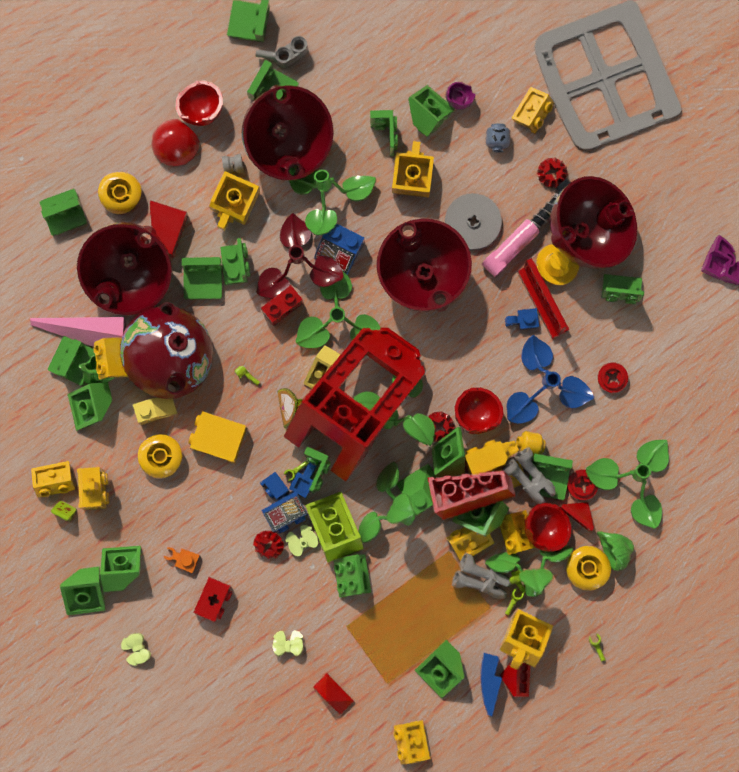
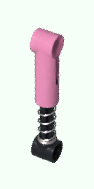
[481,178,571,278]

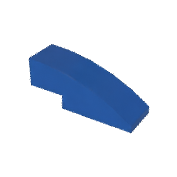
[480,653,502,716]

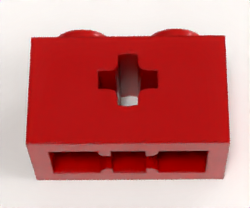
[261,285,304,327]
[193,577,233,622]

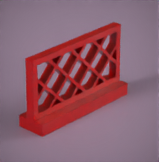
[517,258,570,339]

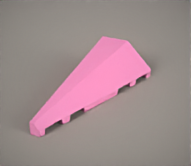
[30,317,126,347]

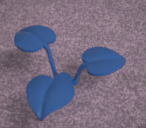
[506,335,594,424]

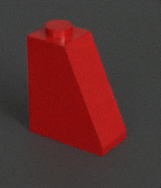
[149,201,188,258]

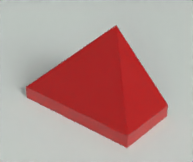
[560,502,594,532]
[500,661,531,697]
[313,673,354,715]

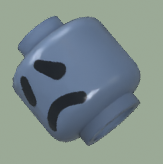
[486,123,511,153]

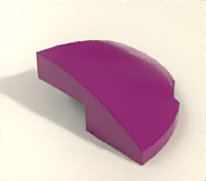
[701,235,739,285]

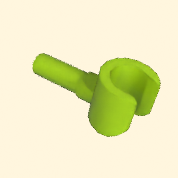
[234,366,260,385]
[284,460,309,481]
[509,570,525,593]
[505,588,524,615]
[589,634,606,661]

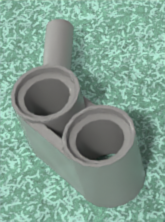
[256,36,308,68]

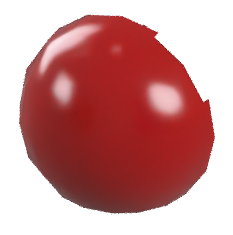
[175,81,223,126]
[151,119,200,166]
[454,387,504,434]
[525,503,571,552]

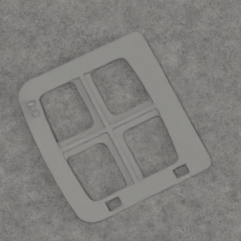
[534,0,681,150]

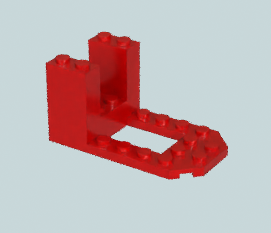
[283,327,425,482]

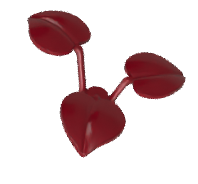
[256,213,344,298]

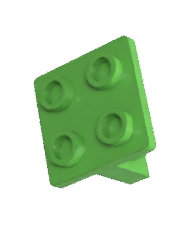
[40,189,87,236]
[48,336,95,386]
[334,554,371,598]

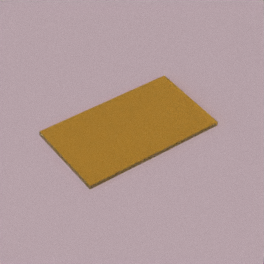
[346,551,490,684]

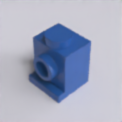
[260,472,290,501]

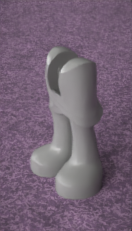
[501,447,556,504]
[452,553,511,599]

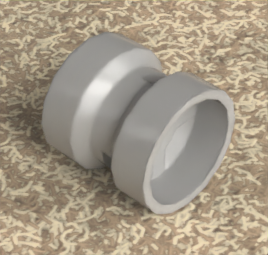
[222,154,243,174]

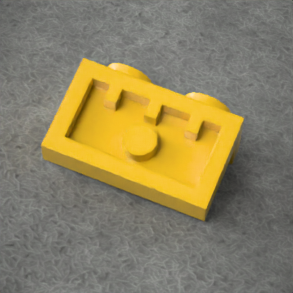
[512,87,554,134]
[31,461,75,497]
[500,510,536,555]
[447,527,494,562]
[393,720,430,764]

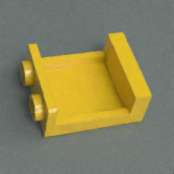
[94,338,128,380]
[188,411,247,464]

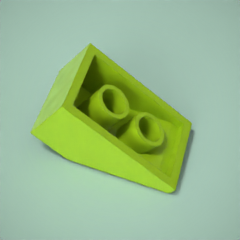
[305,492,364,563]

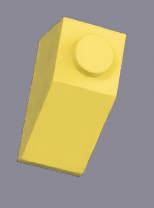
[303,345,341,389]
[133,397,177,425]

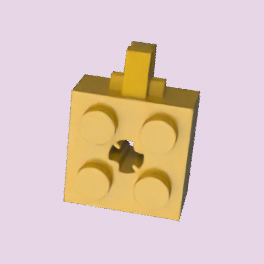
[392,141,434,198]
[209,171,260,231]
[465,439,519,475]
[77,467,110,510]
[499,609,553,670]

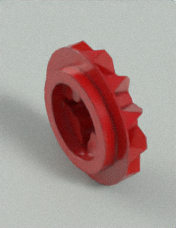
[537,157,568,188]
[597,362,628,393]
[428,411,455,442]
[568,469,598,500]
[253,531,284,560]

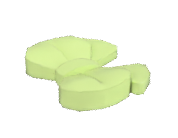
[286,525,318,556]
[273,630,303,656]
[121,633,151,666]

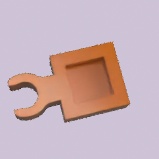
[164,547,200,573]

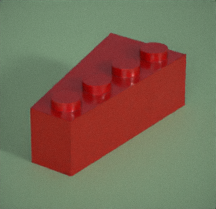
[428,471,515,520]

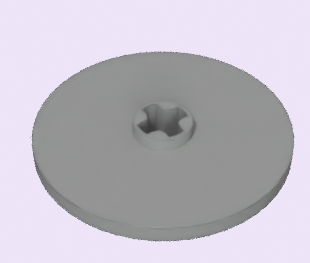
[445,193,502,250]

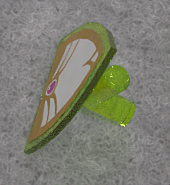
[277,388,303,428]

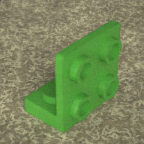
[227,0,270,42]
[247,60,299,101]
[370,110,398,156]
[220,238,251,285]
[182,257,222,300]
[601,274,644,304]
[304,447,331,494]
[527,454,573,500]

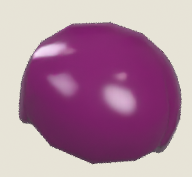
[446,82,476,110]

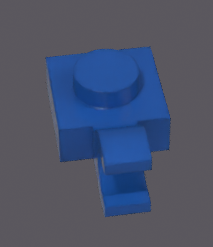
[505,308,539,330]
[289,463,316,498]

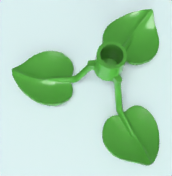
[289,168,376,236]
[296,272,381,348]
[353,375,435,446]
[586,440,669,529]
[358,461,416,544]
[485,545,573,597]

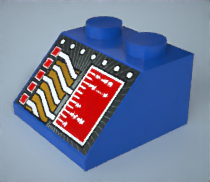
[314,224,365,275]
[261,491,308,534]

